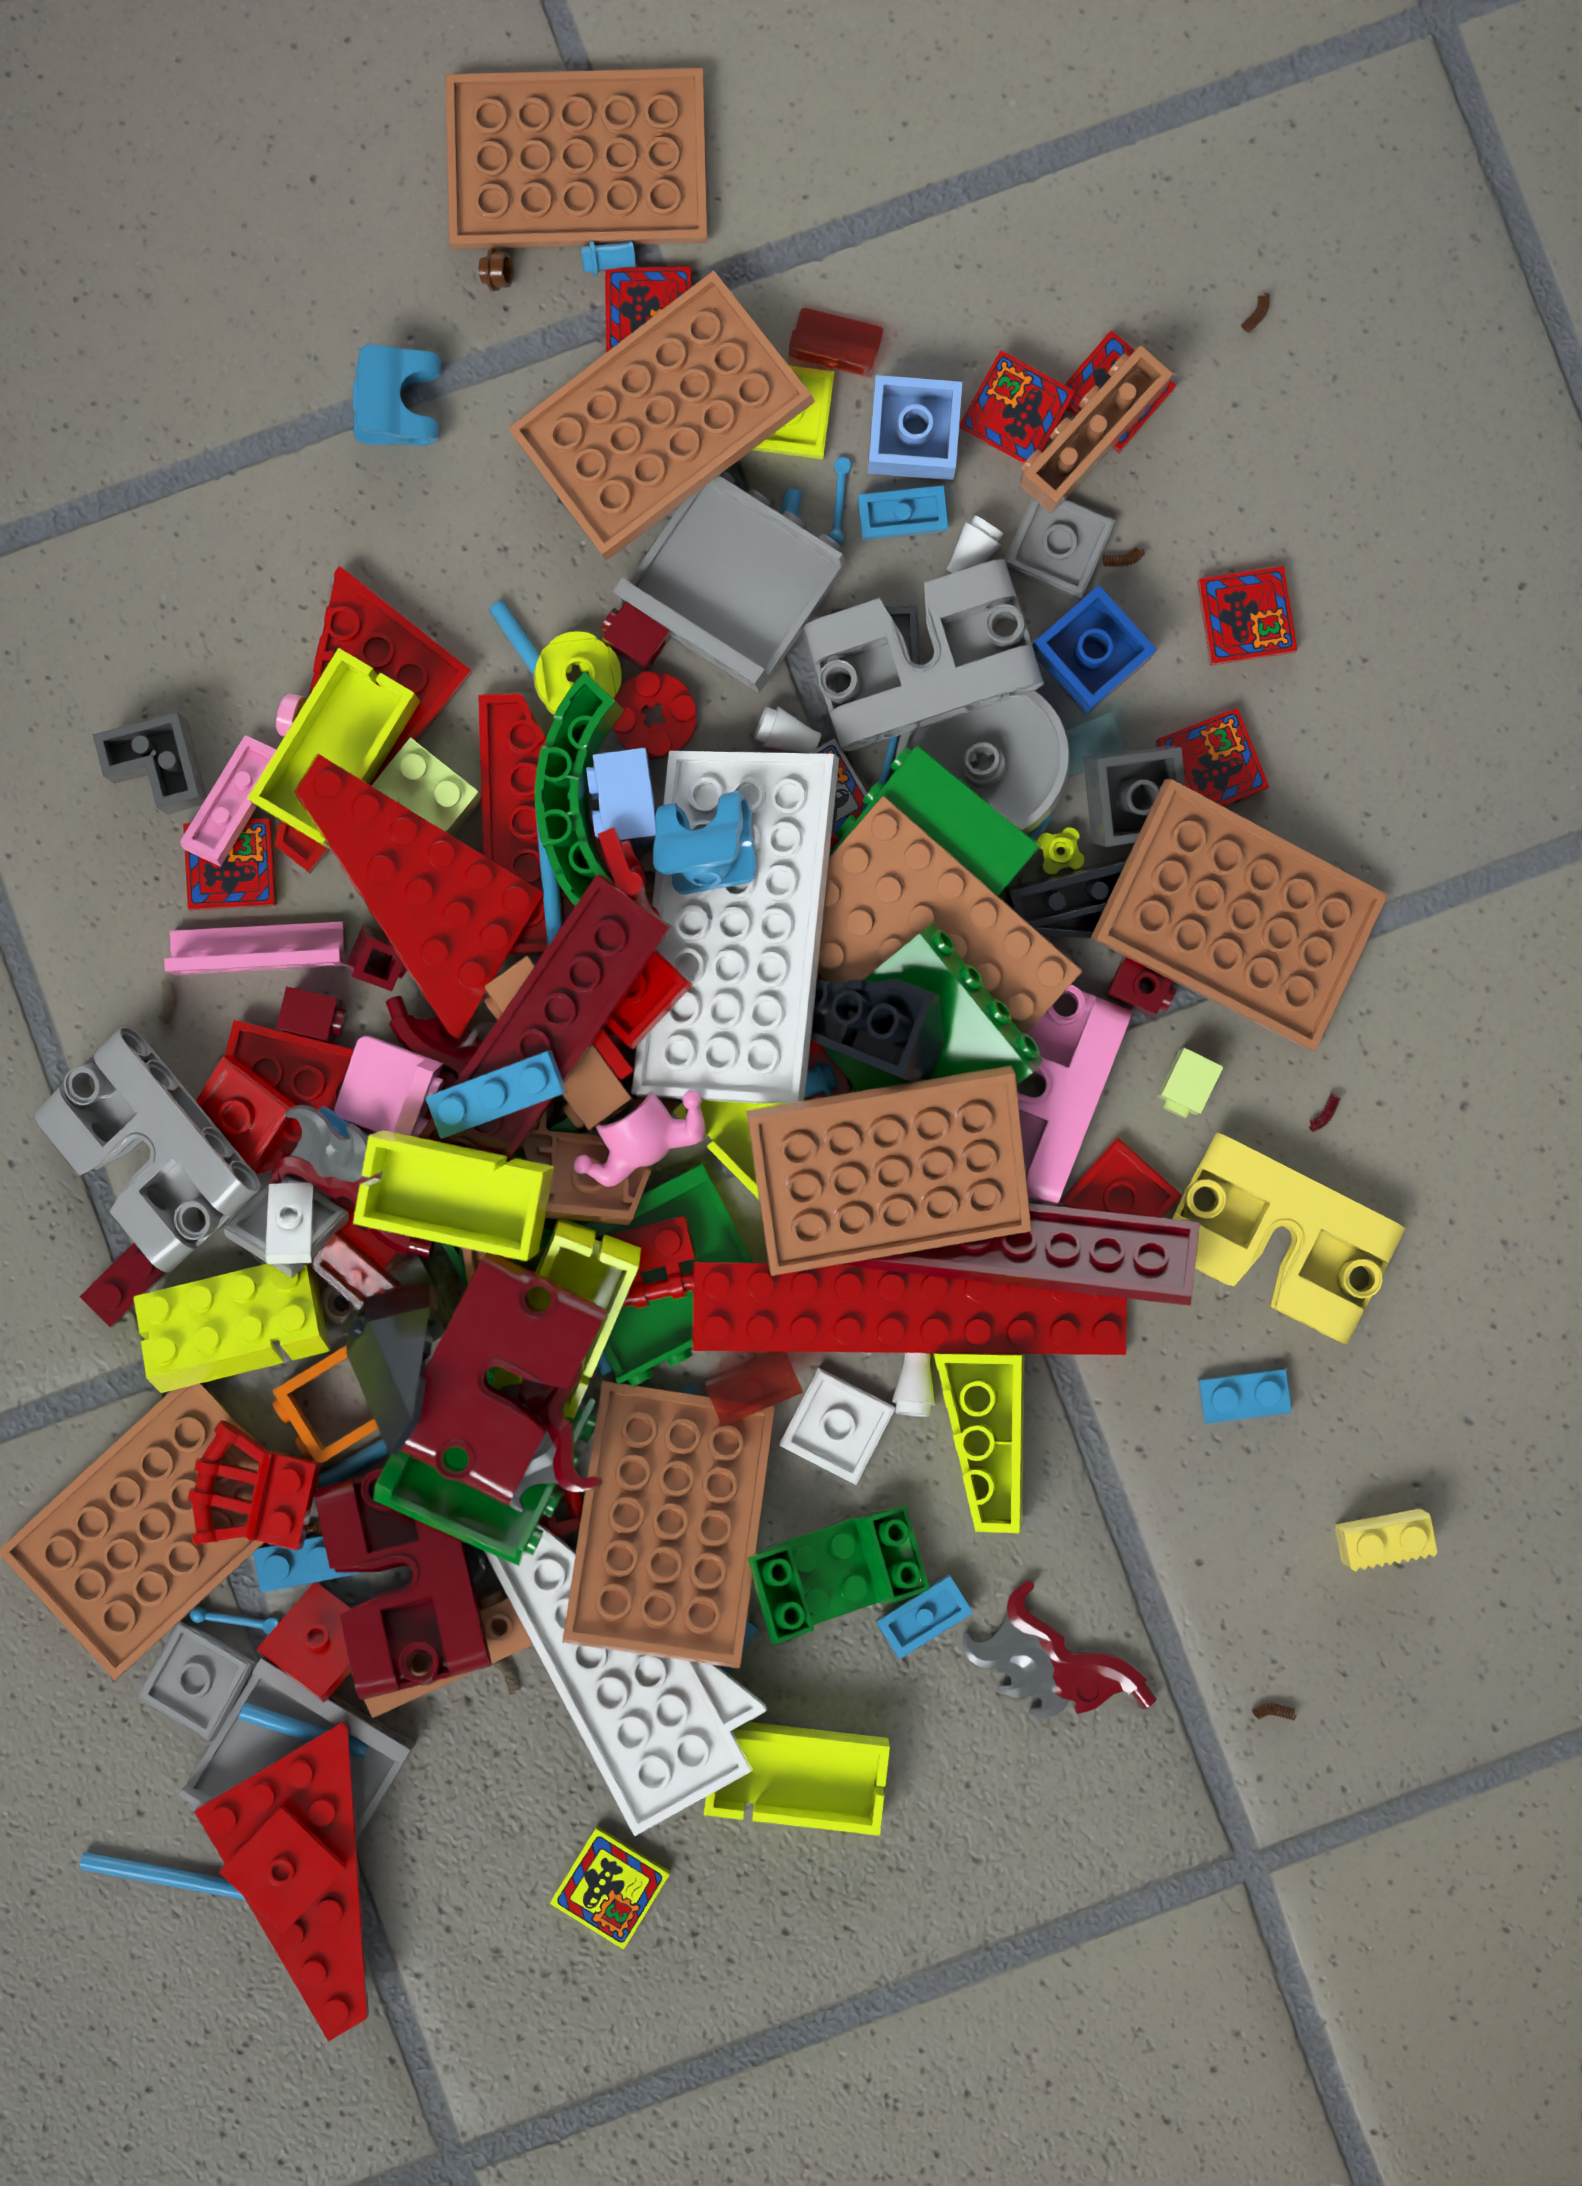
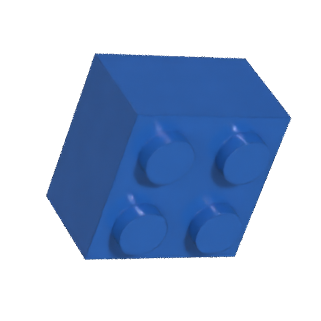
[1032,585,1157,715]

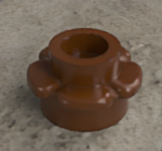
[478,248,513,291]

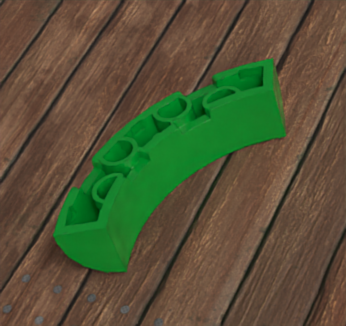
[535,671,625,906]

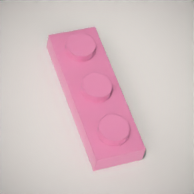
[180,735,276,867]

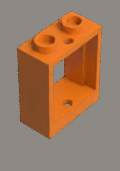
[272,1346,378,1464]

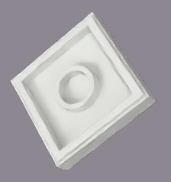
[779,1367,896,1485]

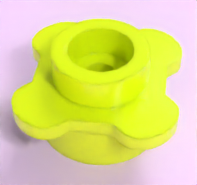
[1037,827,1085,875]

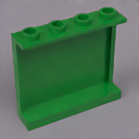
[829,745,1042,896]
[822,923,1044,1091]
[583,1164,754,1387]
[373,1367,597,1566]

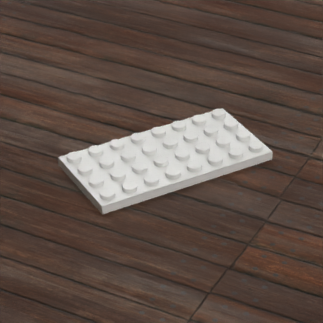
[632,751,839,1105]

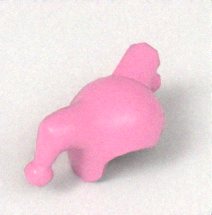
[574,1090,706,1187]

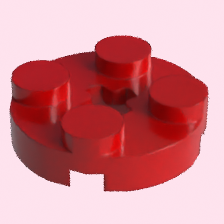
[612,671,696,759]

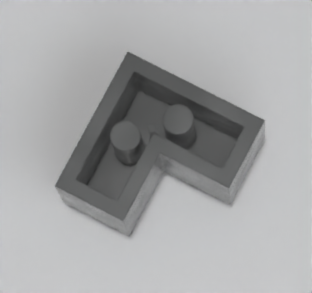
[92,712,207,814]

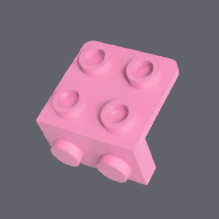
[334,1035,444,1137]

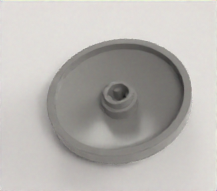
[896,691,1071,834]

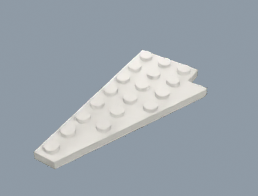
[484,1523,768,1836]

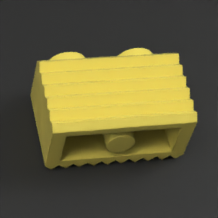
[1335,1509,1437,1572]

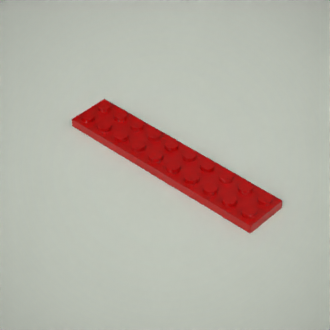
[692,1262,1127,1355]

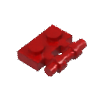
[600,1216,697,1309]

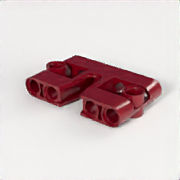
[400,1252,608,1506]
[314,1469,492,1700]

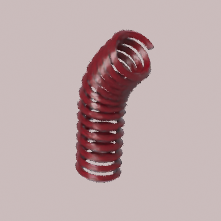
[1309,1093,1341,1132]

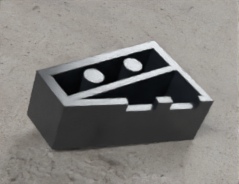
[1005,856,1129,938]

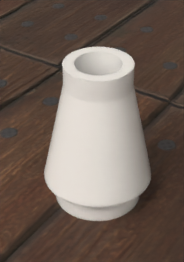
[946,515,1004,573]
[754,707,821,753]
[892,1353,935,1417]

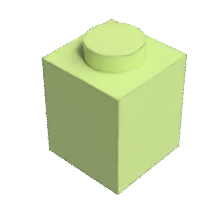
[1157,1048,1223,1118]

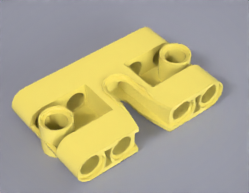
[1172,1132,1406,1345]

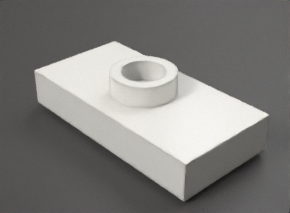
[265,1183,314,1264]

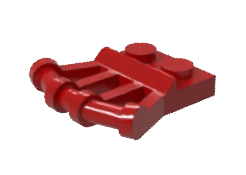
[187,1420,321,1551]

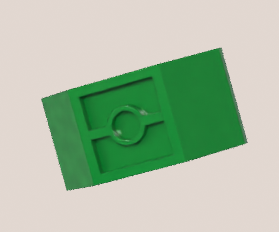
[747,1505,930,1644]

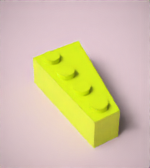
[934,1353,1025,1533]

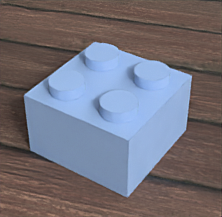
[868,375,963,480]
[586,748,656,849]

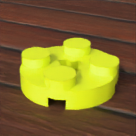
[534,631,622,714]

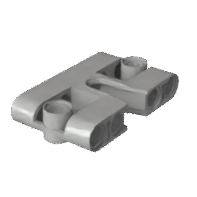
[803,559,1044,751]
[34,1026,260,1272]

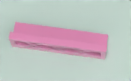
[164,921,347,975]

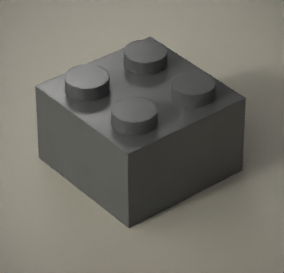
[1083,745,1185,847]

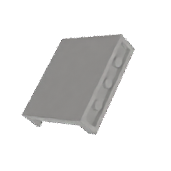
[612,471,846,694]
[178,1656,416,1841]

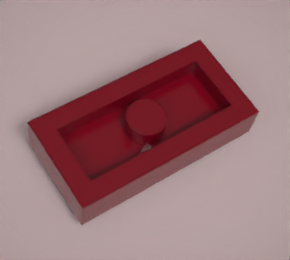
[79,1243,169,1327]

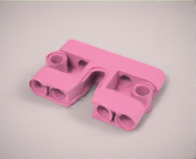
[1017,985,1133,1206]

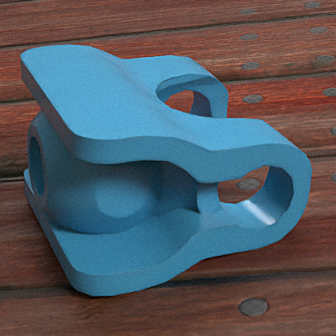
[352,344,441,446]
[653,791,757,895]

